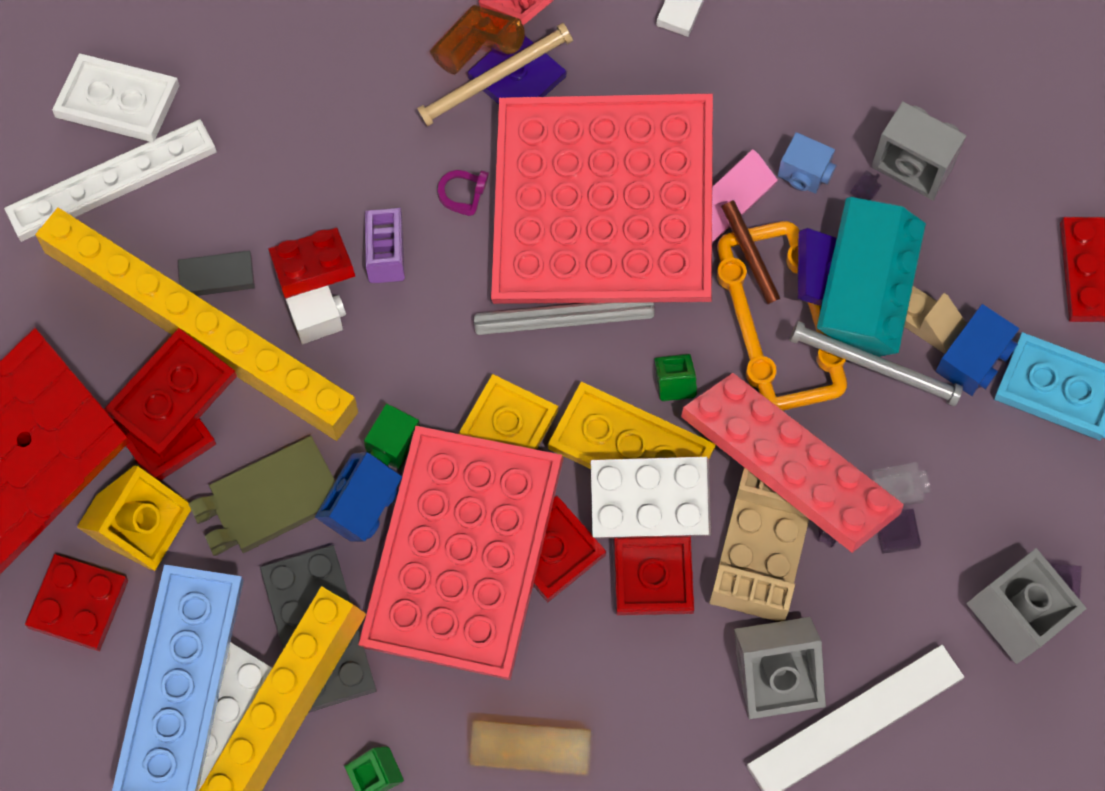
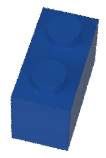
[935,304,1020,396]
[315,452,402,542]

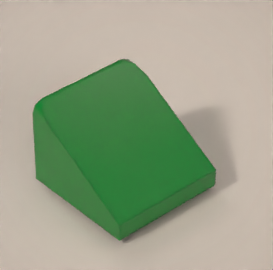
[654,354,697,401]
[344,747,404,791]

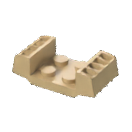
[709,468,809,622]

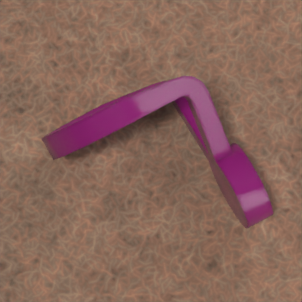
[437,170,489,216]

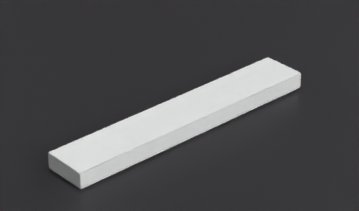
[4,119,217,242]
[746,645,964,791]

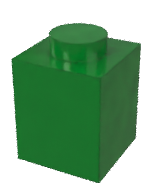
[364,403,420,470]

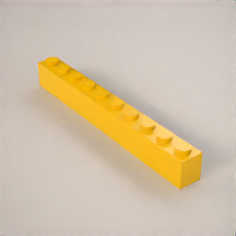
[35,207,358,441]

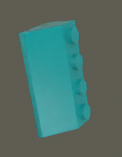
[817,197,926,357]

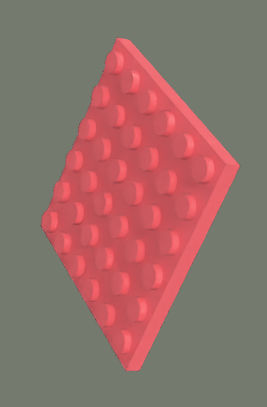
[491,94,713,304]

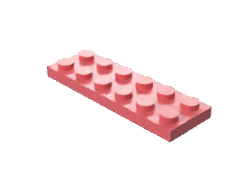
[681,373,904,553]

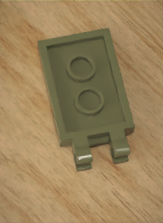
[189,436,335,556]

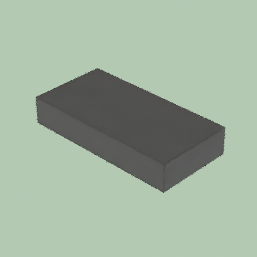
[178,251,255,296]

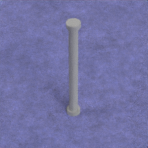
[789,321,963,406]

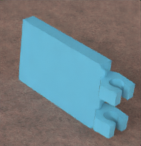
[994,332,1105,441]

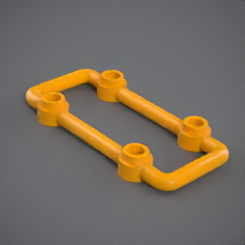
[717,221,847,411]

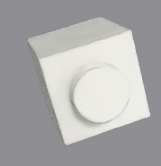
[286,285,346,345]

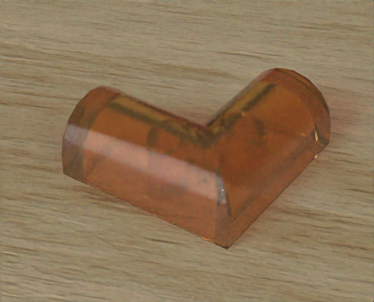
[429,5,525,75]

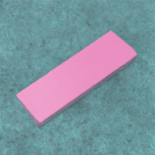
[712,149,778,244]

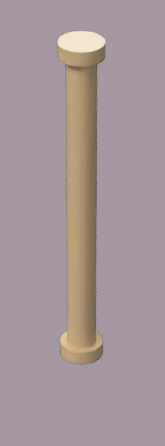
[417,23,573,126]

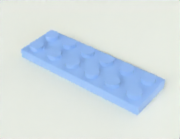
[112,564,244,791]

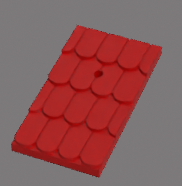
[0,328,130,574]

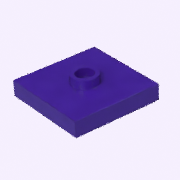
[468,29,567,104]
[798,228,837,306]

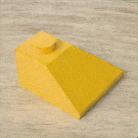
[77,465,191,571]

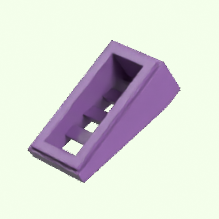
[365,208,405,283]

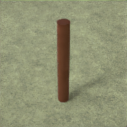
[721,200,781,304]

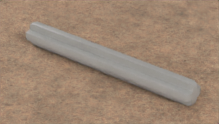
[474,302,655,335]

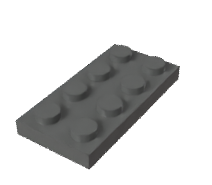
[260,545,377,713]

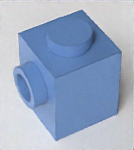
[777,132,837,194]

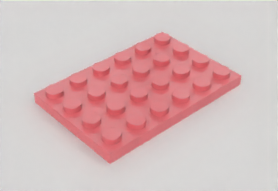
[358,426,563,680]

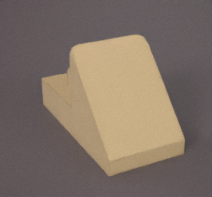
[904,286,967,354]

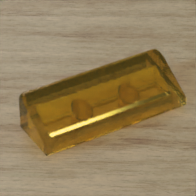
[470,720,591,774]

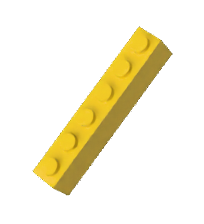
[199,586,366,791]

